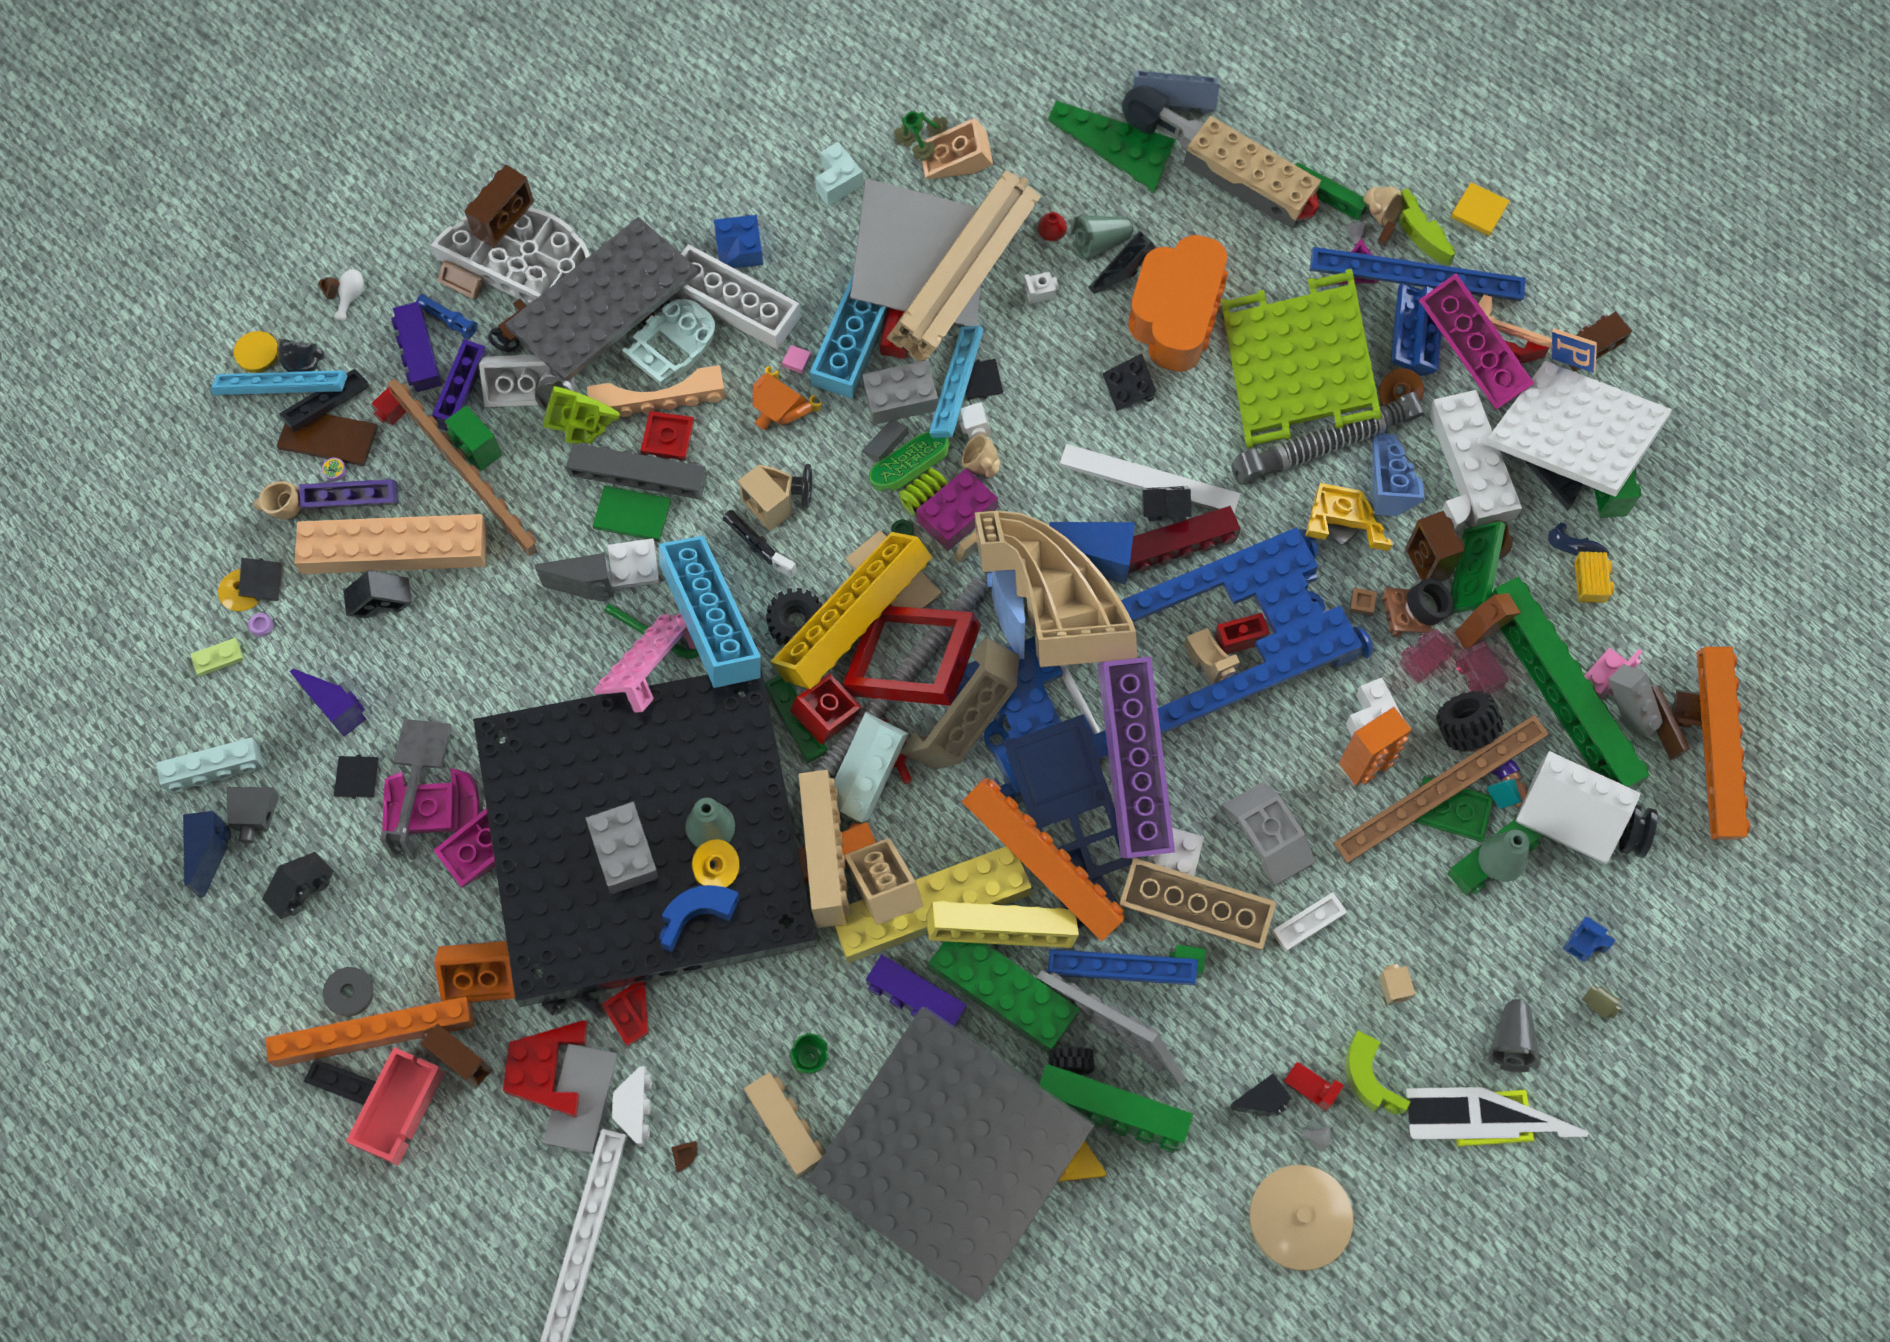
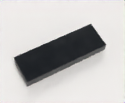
[304,1058,376,1105]

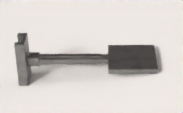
[380,719,452,860]

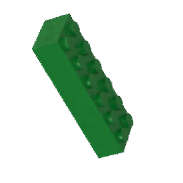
[928,941,1080,1053]
[1039,1064,1193,1153]

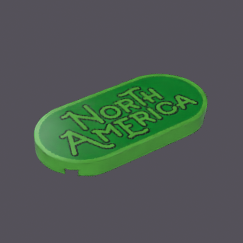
[869,431,950,491]

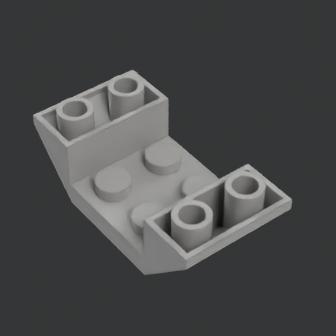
[1222,782,1315,886]

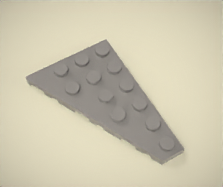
[1036,970,1186,1086]

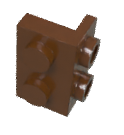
[1672,689,1702,729]

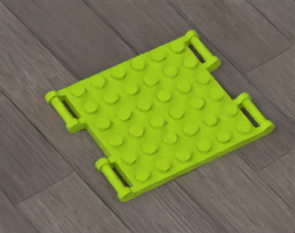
[1221,268,1382,449]

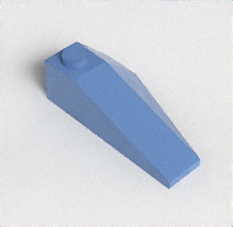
[1372,433,1425,516]

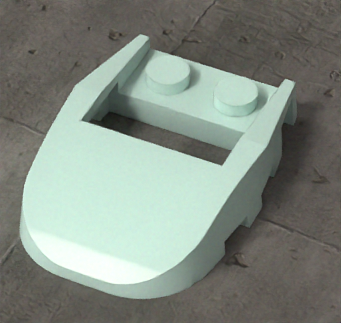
[622,299,715,387]

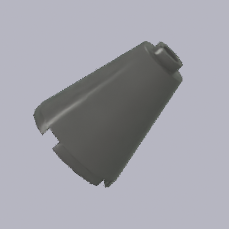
[1488,999,1540,1073]

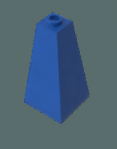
[1049,522,1135,585]

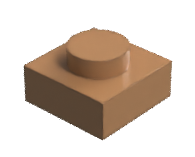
[1349,588,1377,616]

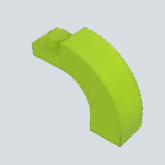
[1345,1030,1410,1115]

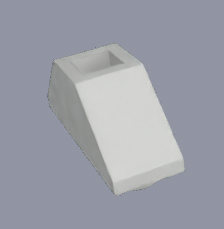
[612,1067,652,1147]

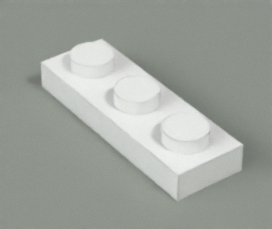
[1272,892,1347,952]

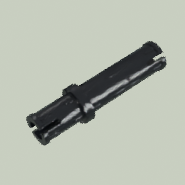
[722,510,779,565]

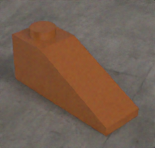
[1455,593,1521,652]

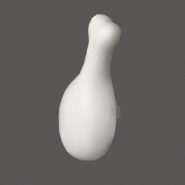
[334,269,364,321]

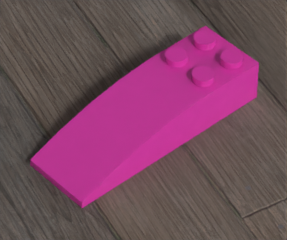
[1419,273,1534,410]
[433,808,495,888]

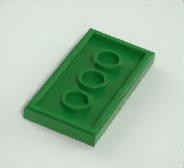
[1451,521,1506,613]

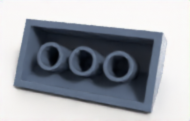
[1133,70,1219,113]

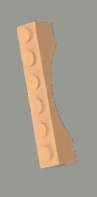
[587,365,726,417]

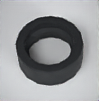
[1407,579,1453,625]

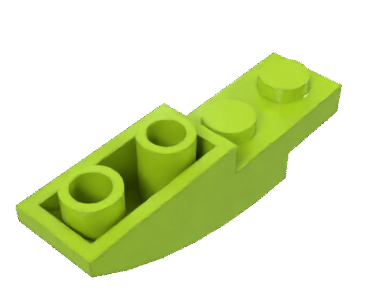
[1399,188,1455,266]

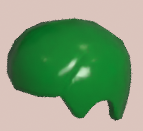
[790,1033,828,1075]

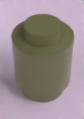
[1582,984,1622,1020]

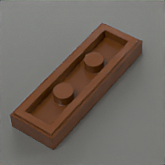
[1652,686,1690,760]

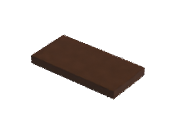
[277,414,378,466]

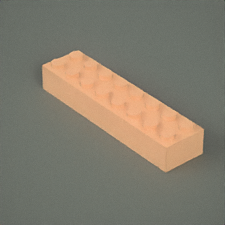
[294,514,487,574]

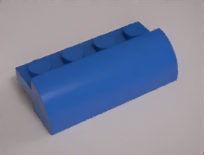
[1390,282,1442,376]

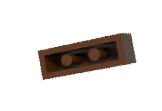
[1569,312,1632,372]

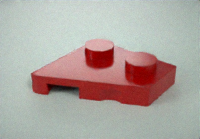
[601,982,649,1047]

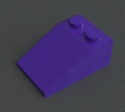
[289,669,366,737]

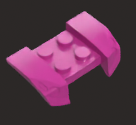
[382,768,479,834]

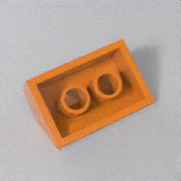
[434,941,515,1002]

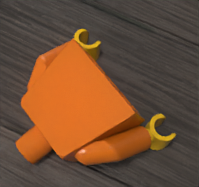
[752,366,822,431]

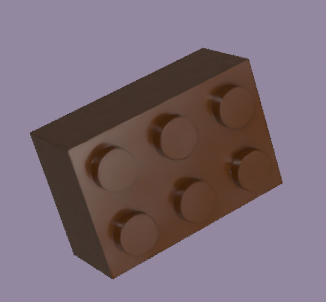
[464,165,534,248]
[1405,511,1465,582]

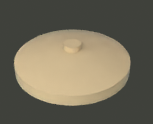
[1249,1165,1353,1271]

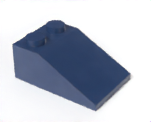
[183,811,231,898]

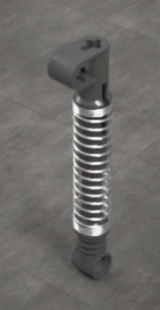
[1231,392,1425,485]

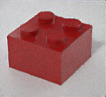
[790,673,862,745]

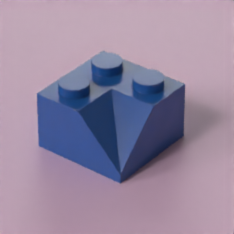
[714,214,764,268]

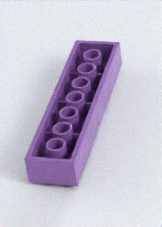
[1097,657,1175,858]

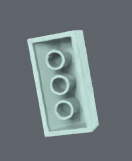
[835,712,909,823]

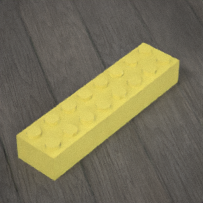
[834,846,1031,963]

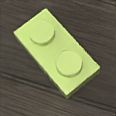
[190,638,244,677]

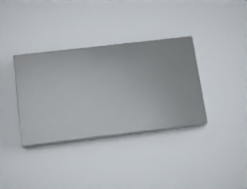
[543,1044,618,1154]

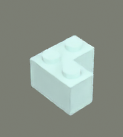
[815,142,863,206]

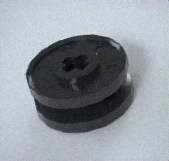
[1619,805,1658,858]

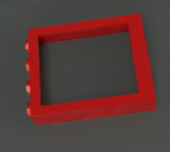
[843,606,981,706]

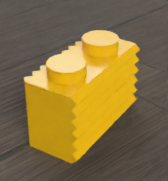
[1574,552,1614,603]

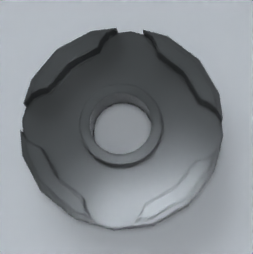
[322,967,374,1017]

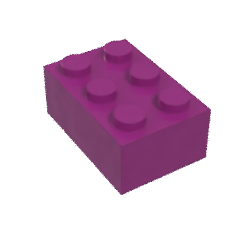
[916,468,998,551]

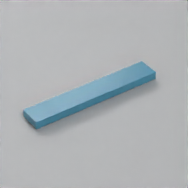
[929,325,983,438]
[210,370,347,395]

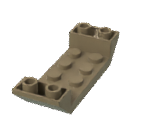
[901,636,1019,770]

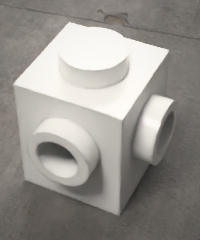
[960,402,992,439]

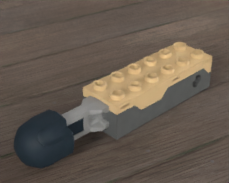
[1122,85,1321,229]

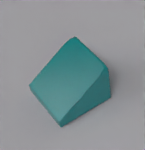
[1487,779,1522,809]

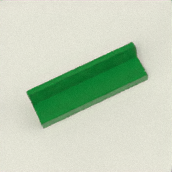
[1295,162,1367,221]

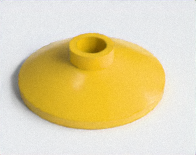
[218,569,261,611]
[692,839,739,888]

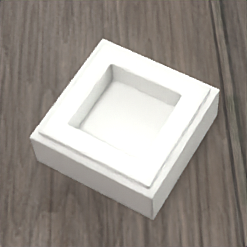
[772,552,797,578]

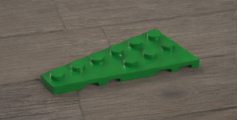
[1048,101,1176,193]

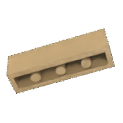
[744,1072,825,1178]

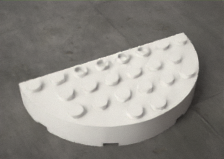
[431,207,590,304]

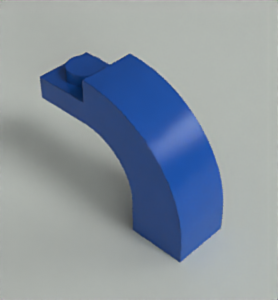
[659,885,740,952]

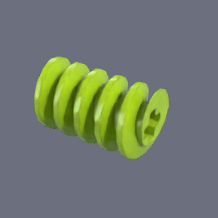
[898,468,948,516]

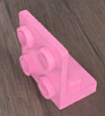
[1585,647,1643,699]

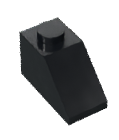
[1230,1073,1292,1117]

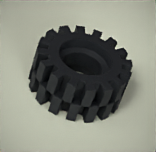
[1048,1046,1094,1075]

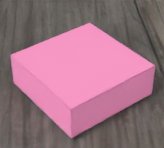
[782,345,811,374]

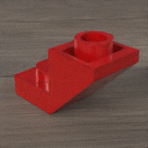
[1504,340,1550,364]

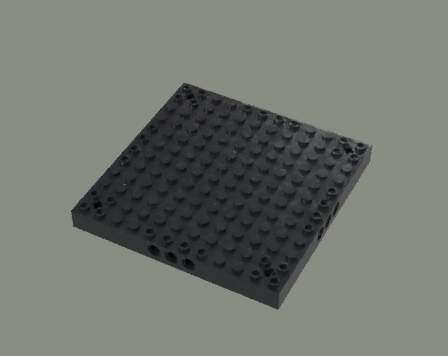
[473,669,816,1007]

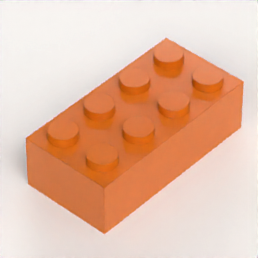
[1338,707,1412,786]

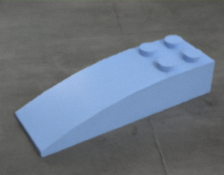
[987,569,1025,659]

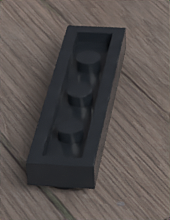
[279,369,369,432]

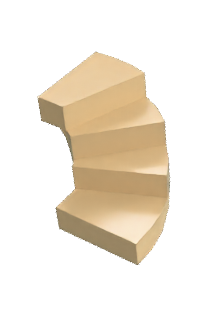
[975,511,1137,667]

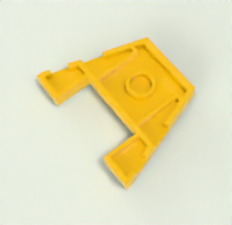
[1306,483,1392,551]

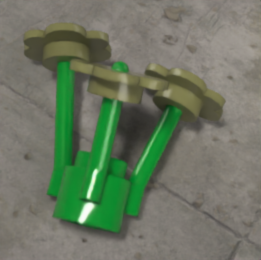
[894,111,949,161]

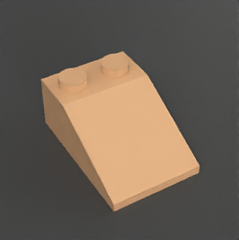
[922,118,993,179]

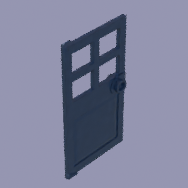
[1002,715,1132,880]

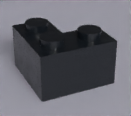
[1141,486,1192,522]
[343,570,412,618]
[262,852,334,919]

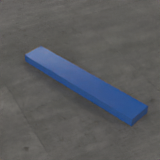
[1047,949,1198,986]

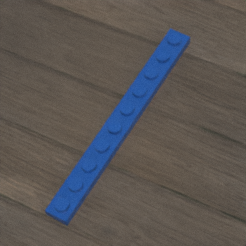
[1309,247,1526,301]

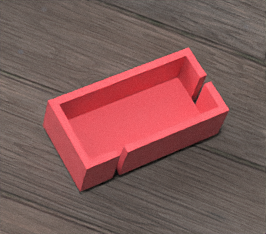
[346,1047,445,1166]

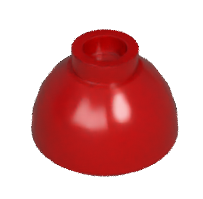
[1037,212,1067,241]

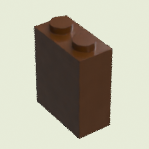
[420,1023,493,1089]

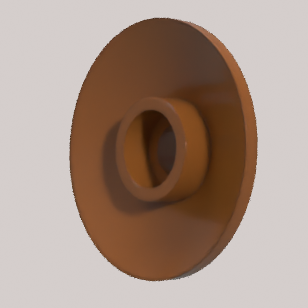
[1379,368,1424,405]

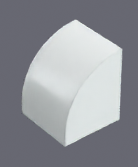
[1441,494,1471,532]

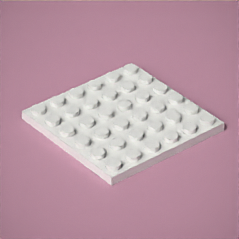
[1486,361,1672,497]

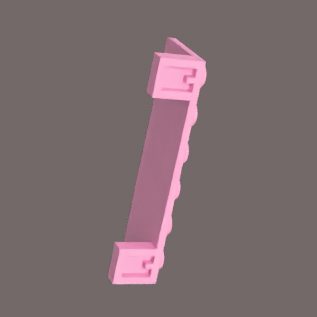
[593,613,696,712]

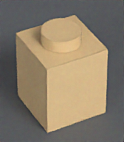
[1379,964,1416,1005]

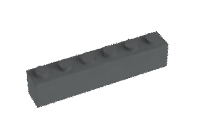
[566,443,707,500]

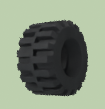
[1436,691,1504,752]

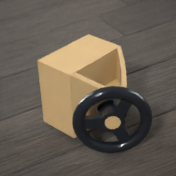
[738,464,812,531]

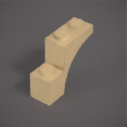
[1184,628,1240,685]

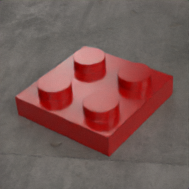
[641,411,694,461]

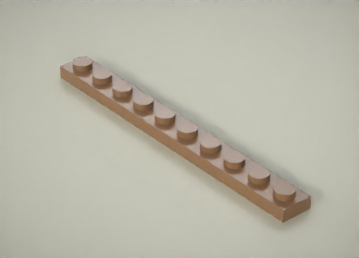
[388,378,537,557]
[1333,715,1549,864]

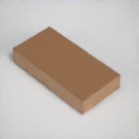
[437,261,484,299]

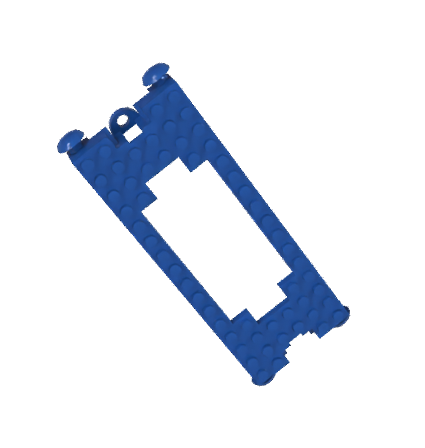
[954,527,1373,804]

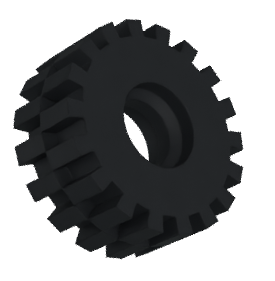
[766,588,823,646]

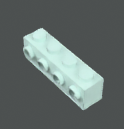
[156,737,264,793]

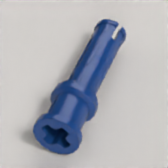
[416,294,478,339]

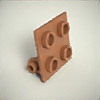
[1382,587,1432,637]

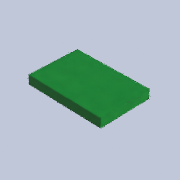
[593,486,671,542]
[1414,776,1494,842]

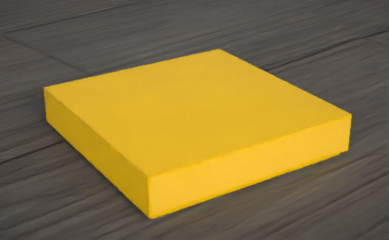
[1451,182,1510,236]

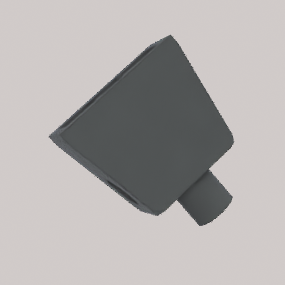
[226,787,279,844]

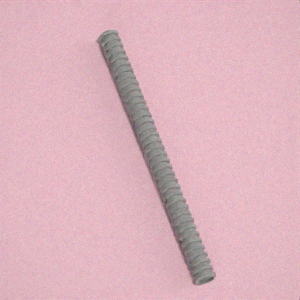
[812,577,989,777]

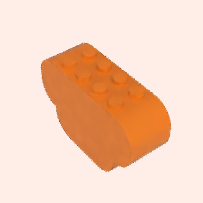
[1128,235,1229,372]

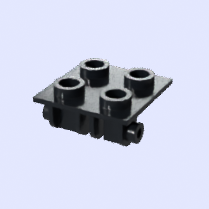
[1102,353,1157,411]

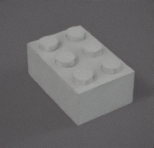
[862,360,938,425]
[586,802,659,894]

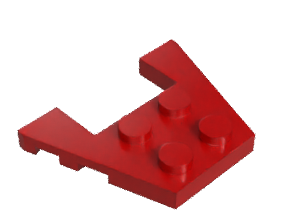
[503,1020,588,1118]

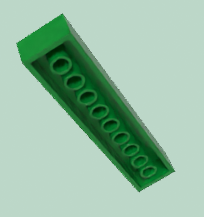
[1491,576,1650,790]

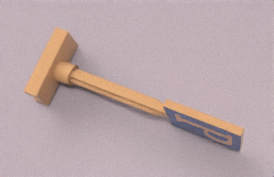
[1478,295,1597,373]

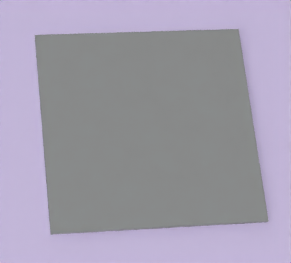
[850,178,981,327]

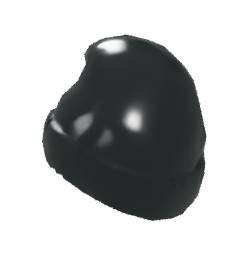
[277,338,324,372]

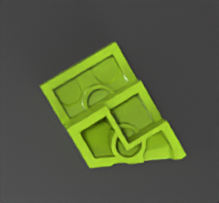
[543,386,620,444]

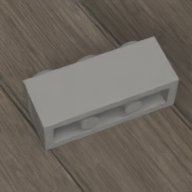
[1608,664,1663,738]

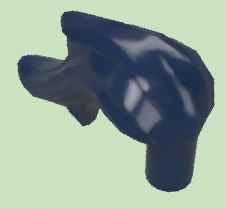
[1548,522,1609,556]

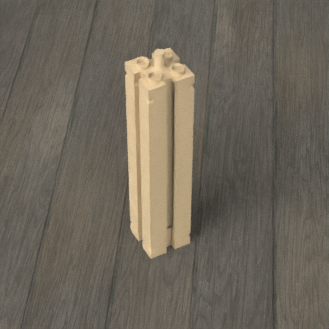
[887,170,1041,362]

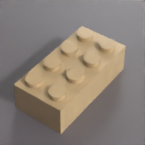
[844,838,923,925]

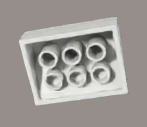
[1515,751,1641,864]

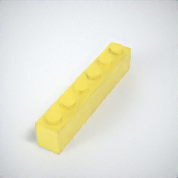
[926,901,1079,948]

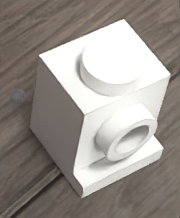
[1024,272,1059,304]

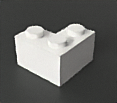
[1346,678,1404,736]

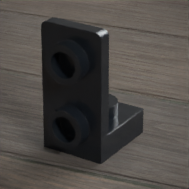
[541,996,602,1019]

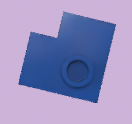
[1562,916,1615,962]

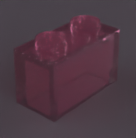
[1399,628,1456,684]
[1456,641,1509,694]

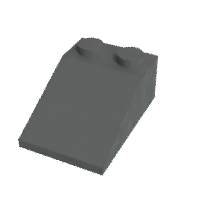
[535,553,614,601]

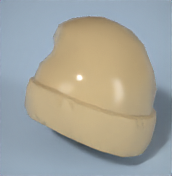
[1363,186,1402,227]
[961,434,1000,479]
[253,481,301,520]

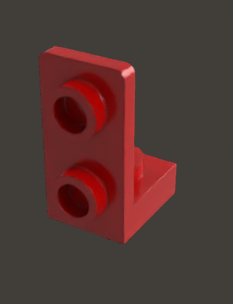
[1284,1062,1344,1111]

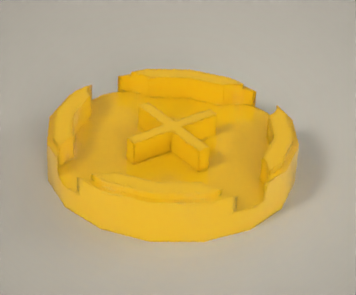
[234,331,278,373]

